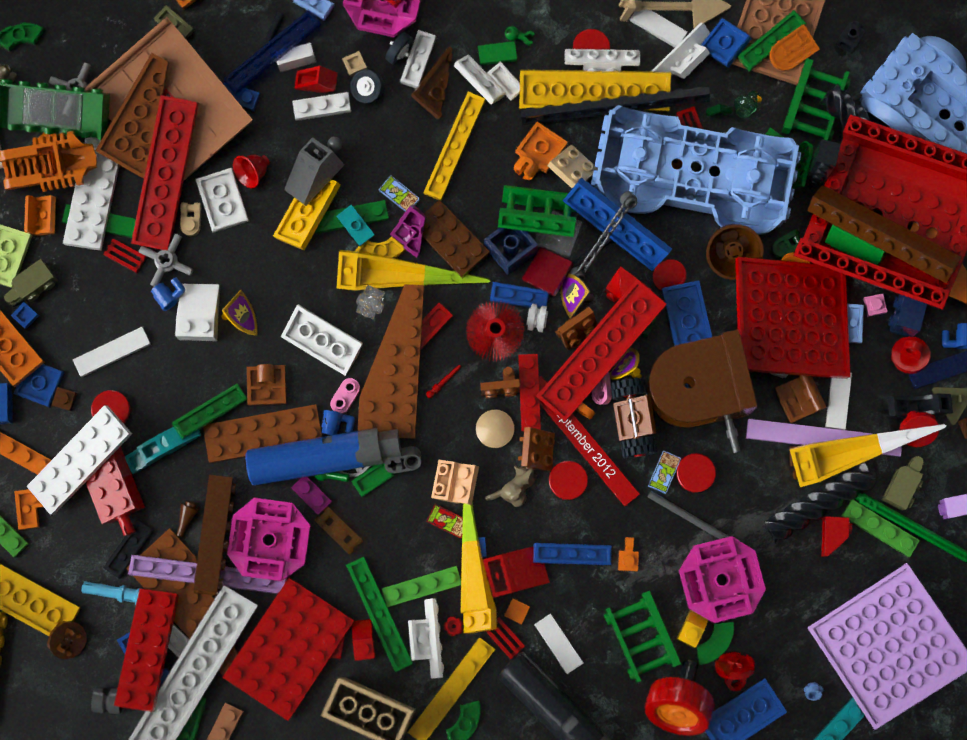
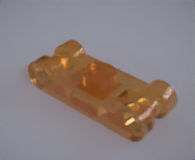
[314,506,363,555]

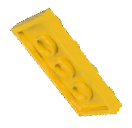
[273,179,340,250]

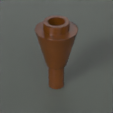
[176,501,199,537]

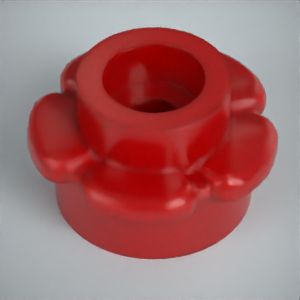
[444,617,463,636]

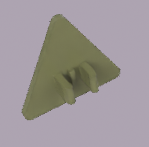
[932,387,967,425]

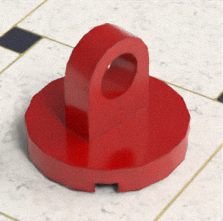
[891,336,931,374]
[715,652,755,691]

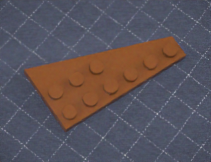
[95,53,169,179]

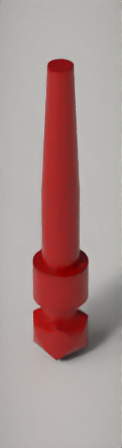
[426,365,461,398]

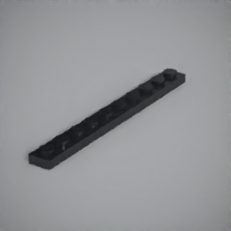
[520,86,710,125]

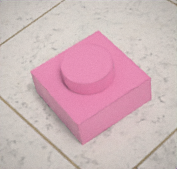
[863,294,887,317]

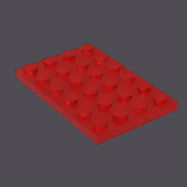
[223,578,354,721]

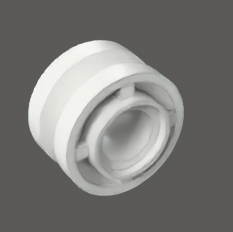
[526,304,548,333]

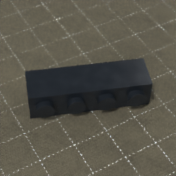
[806,139,841,187]

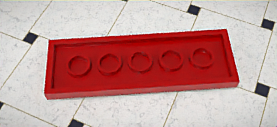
[114,589,179,712]

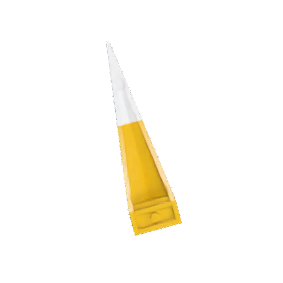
[789,424,947,487]

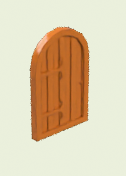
[770,24,820,71]

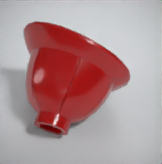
[233,154,270,188]

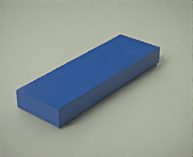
[490,282,549,309]

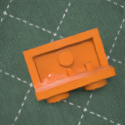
[24,195,56,236]

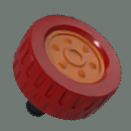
[645,659,714,736]

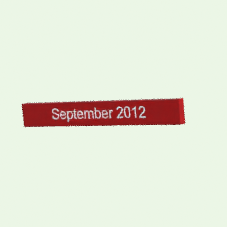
[539,376,639,507]

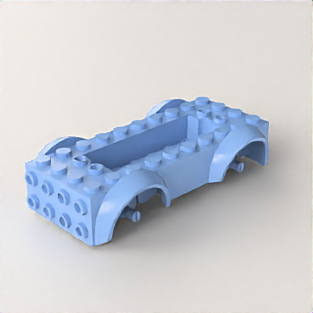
[859,33,967,154]
[591,105,801,235]

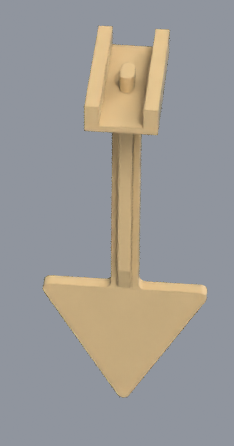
[619,0,731,28]

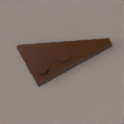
[411,46,453,119]

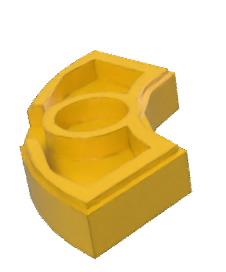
[355,237,406,258]

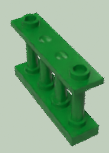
[781,58,851,141]
[498,185,576,237]
[604,591,681,683]

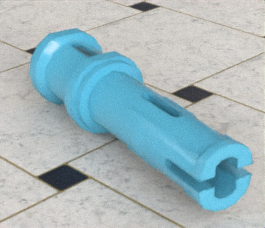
[82,581,142,605]

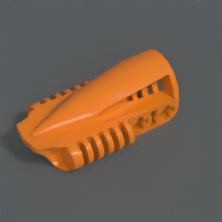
[0,131,97,192]

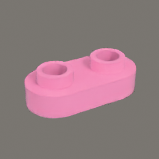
[592,372,612,405]
[330,378,360,414]

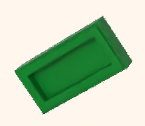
[478,41,517,66]
[351,464,394,497]

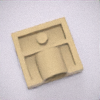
[547,144,598,188]

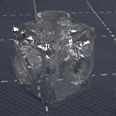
[356,285,385,319]

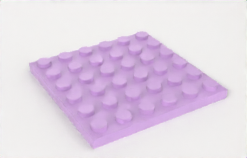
[808,563,967,730]

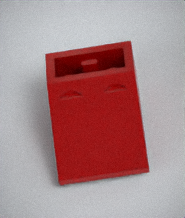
[483,546,550,598]

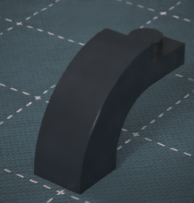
[888,394,953,418]

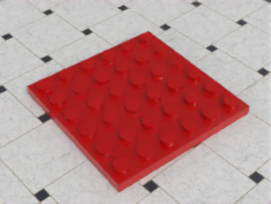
[735,257,851,379]

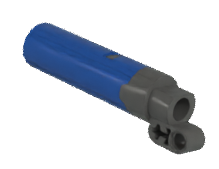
[245,428,421,486]

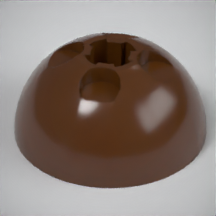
[706,224,764,280]

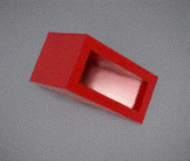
[294,66,337,93]
[821,516,852,557]
[352,619,376,661]

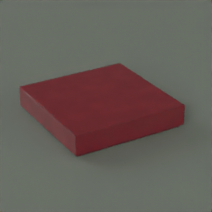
[522,247,574,297]

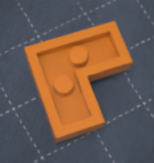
[14,489,44,530]

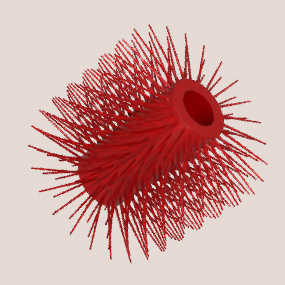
[466,299,525,362]

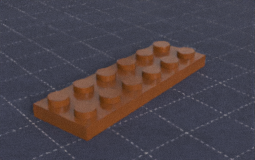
[203,404,322,463]

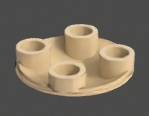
[476,410,514,448]

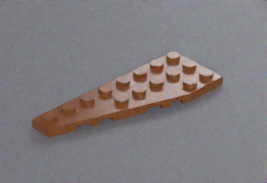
[358,284,424,439]
[126,528,238,683]

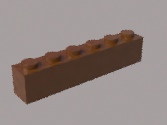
[193,475,236,596]

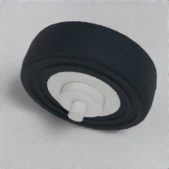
[385,33,413,65]
[351,69,384,103]

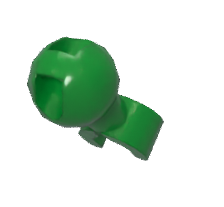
[505,26,535,46]

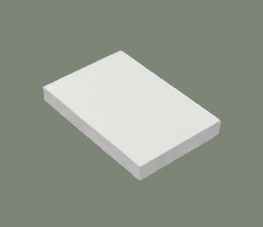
[196,168,249,233]

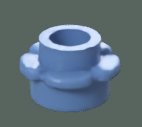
[804,682,823,701]

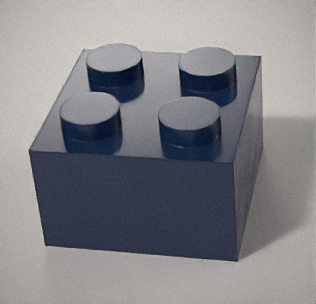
[484,228,538,275]
[888,294,927,337]

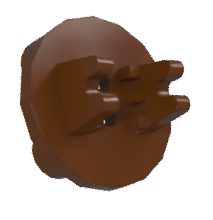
[47,621,87,660]

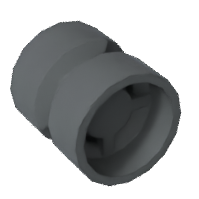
[91,687,123,714]

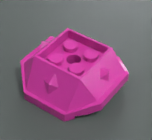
[343,0,421,37]
[227,498,311,581]
[679,536,766,623]

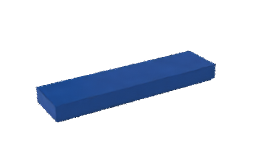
[533,543,611,565]

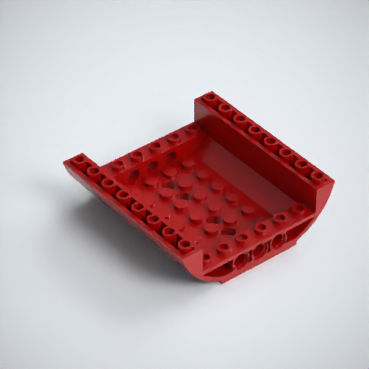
[793,115,967,310]

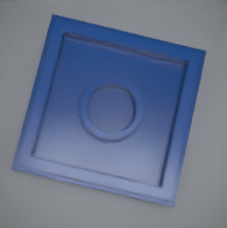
[701,18,752,68]
[13,364,65,408]

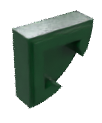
[706,104,733,117]

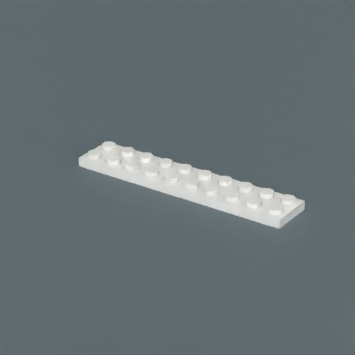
[128,585,258,740]

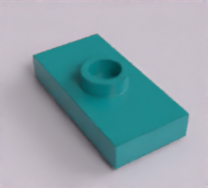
[336,205,375,246]

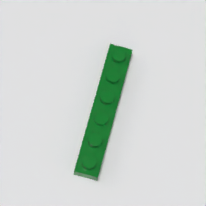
[346,557,413,672]

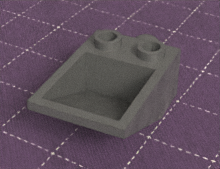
[284,137,344,206]

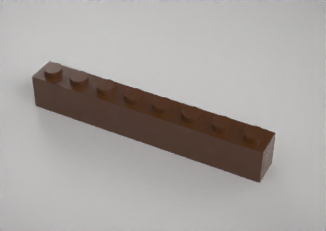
[807,185,962,283]

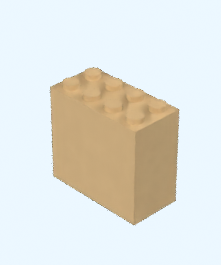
[321,677,416,740]

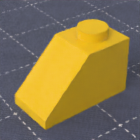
[676,610,708,648]

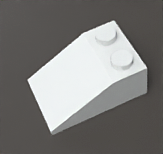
[175,284,220,341]

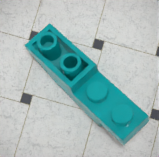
[125,427,201,474]

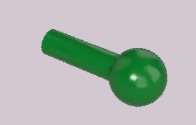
[315,472,350,482]

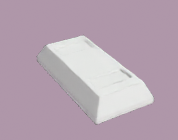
[487,62,520,101]

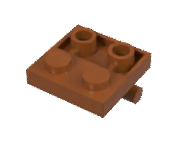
[555,307,598,351]
[480,367,520,399]
[774,375,826,424]

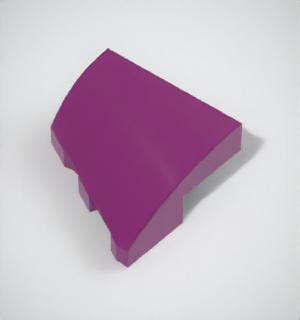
[390,204,426,258]

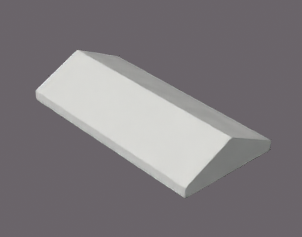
[281,304,363,376]

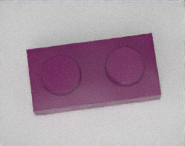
[291,477,332,515]

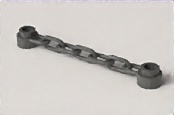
[569,191,637,281]

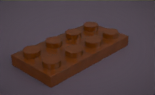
[422,200,490,279]

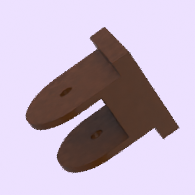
[647,329,757,428]

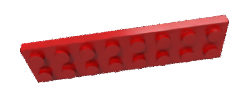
[131,95,199,250]
[536,279,667,422]

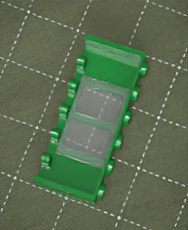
[0,79,110,140]

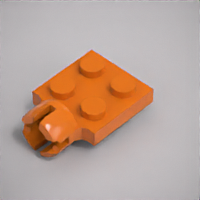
[514,122,568,180]

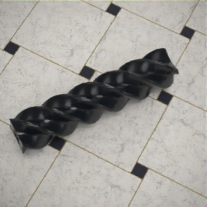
[819,84,881,128]
[764,462,876,544]

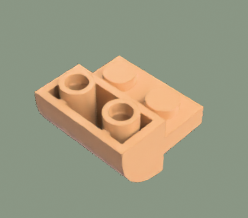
[431,460,479,505]

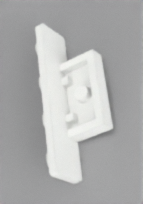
[651,23,710,79]
[565,49,640,71]
[408,598,444,678]

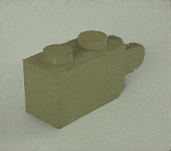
[4,259,58,306]
[882,456,924,511]

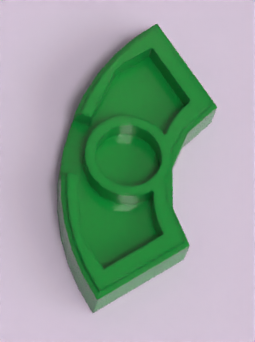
[0,23,45,51]
[696,622,734,665]
[446,701,481,740]

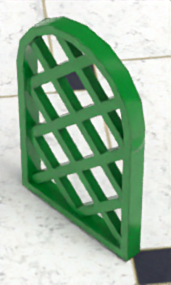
[791,141,813,189]

